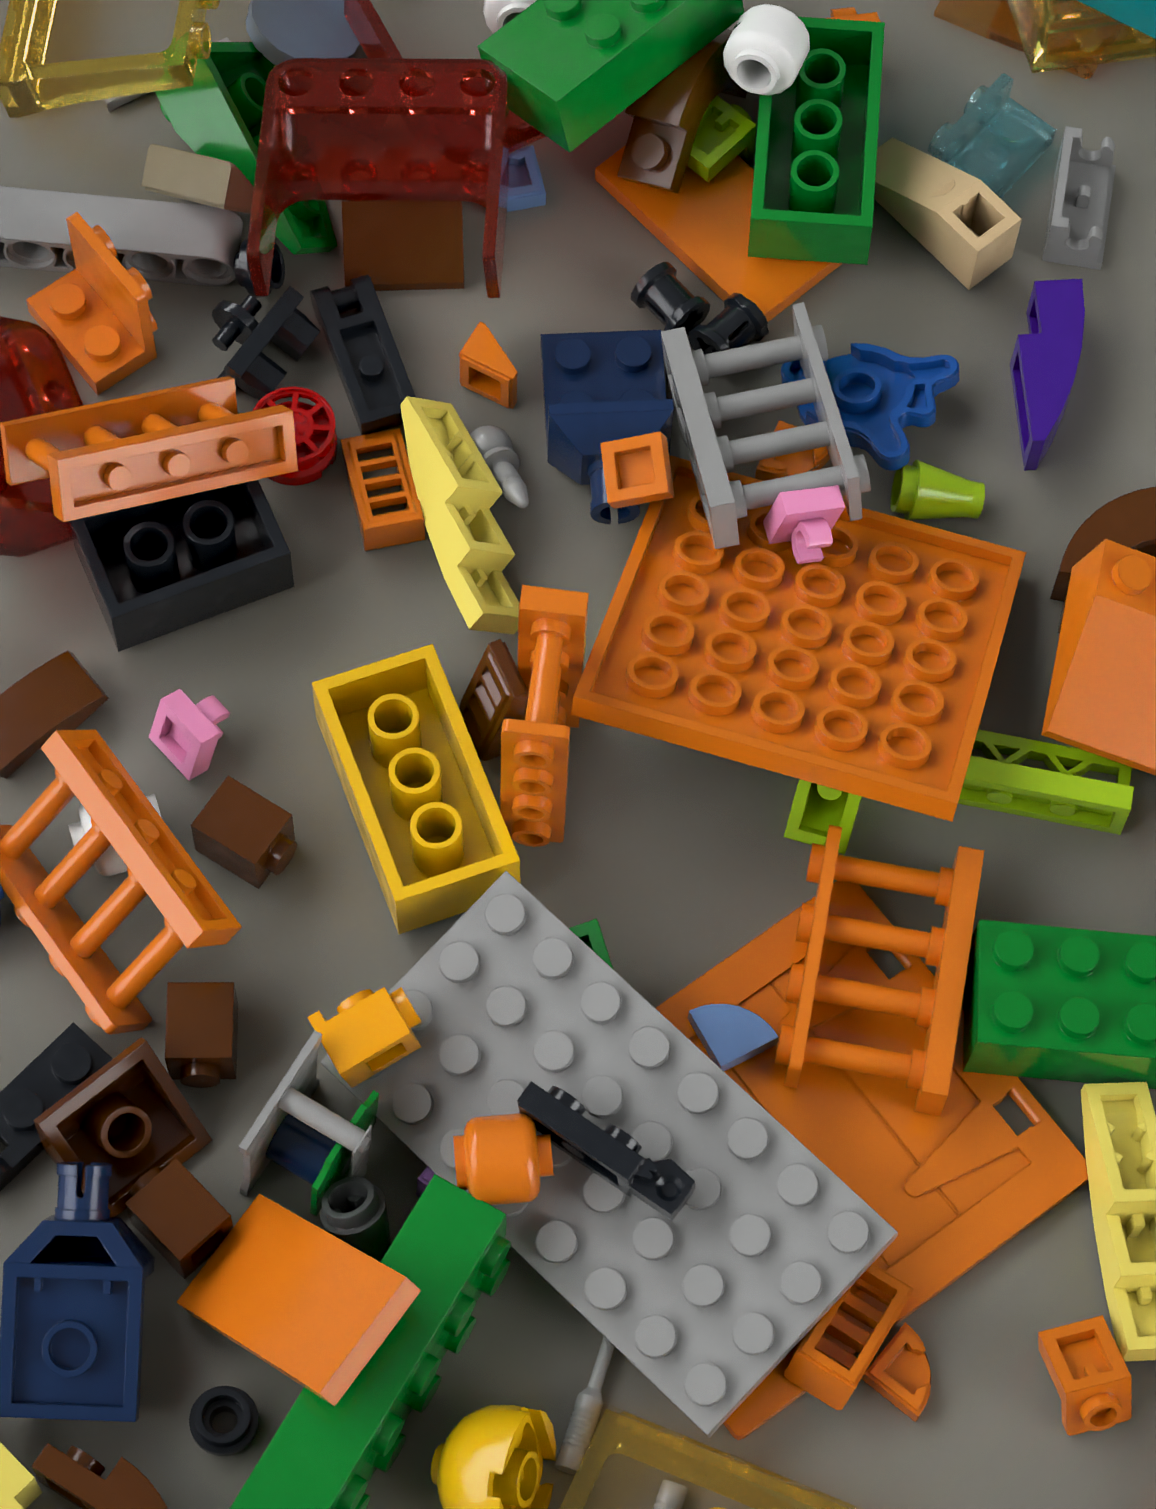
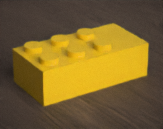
[312,644,521,934]

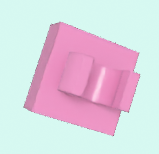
[763,485,845,564]
[149,689,230,781]

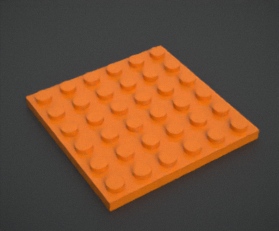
[570,455,1026,822]

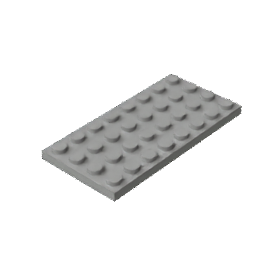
[321,871,898,1438]

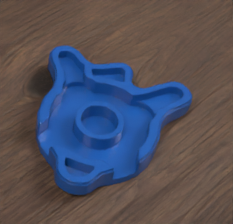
[781,343,959,471]

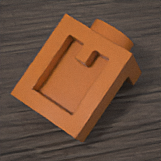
[1038,1315,1132,1436]

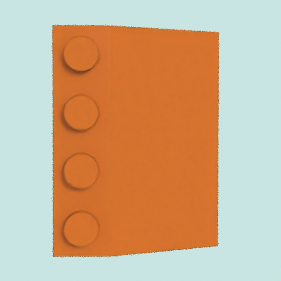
[1041,539,1156,776]

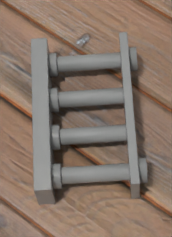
[661,302,871,549]

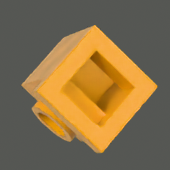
[307,987,422,1088]

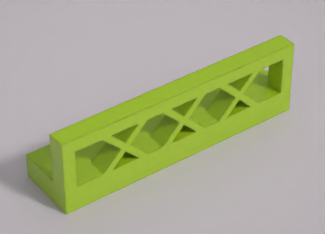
[958,729,1134,835]

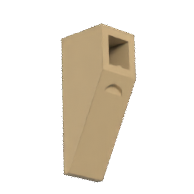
[874,137,1022,290]

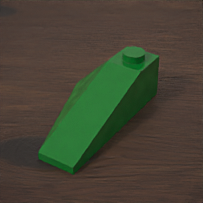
[150,42,338,255]

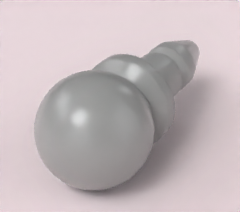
[470,425,529,508]

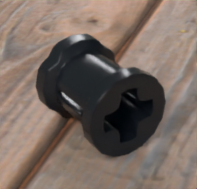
[631,262,711,337]
[689,293,769,354]

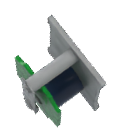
[239,1030,379,1216]

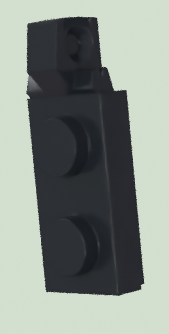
[517,1081,695,1221]

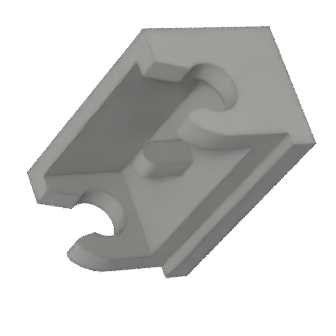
[1042,126,1116,270]

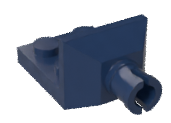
[540,330,674,524]
[0,1162,155,1422]

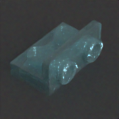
[928,73,1056,198]

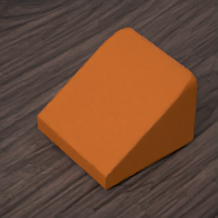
[459,321,518,409]

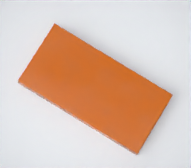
[595,145,842,322]
[176,1193,421,1406]

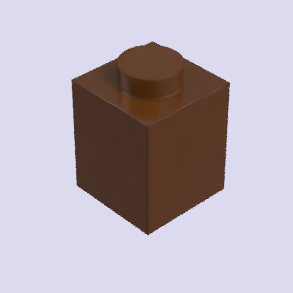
[191,775,297,889]
[165,982,238,1088]
[125,1158,233,1279]

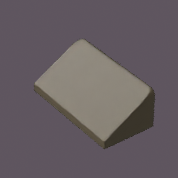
[141,144,268,215]

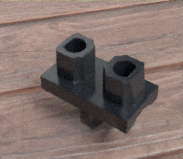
[212,286,320,400]

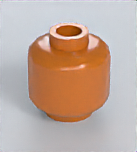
[453,1113,554,1205]

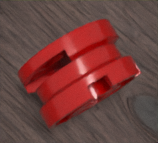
[252,387,337,486]

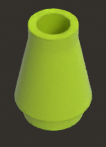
[890,459,985,520]

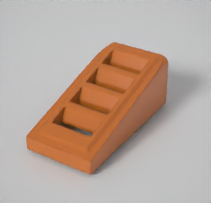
[340,428,425,551]
[784,1263,914,1410]

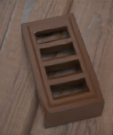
[459,639,528,761]

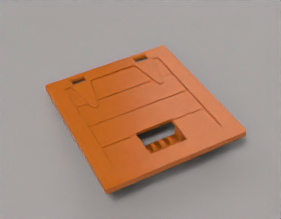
[656,881,1088,1440]

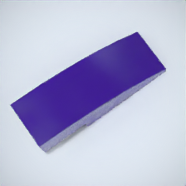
[1010,279,1085,471]

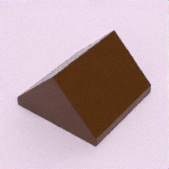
[342,181,465,291]
[33,1037,212,1217]

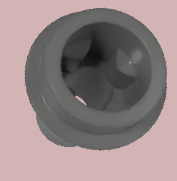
[320,1176,391,1262]

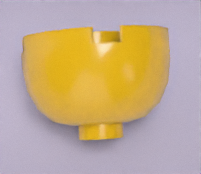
[431,1405,556,1509]

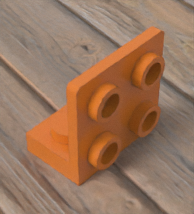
[26,212,158,395]

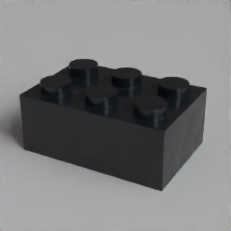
[69,480,294,652]

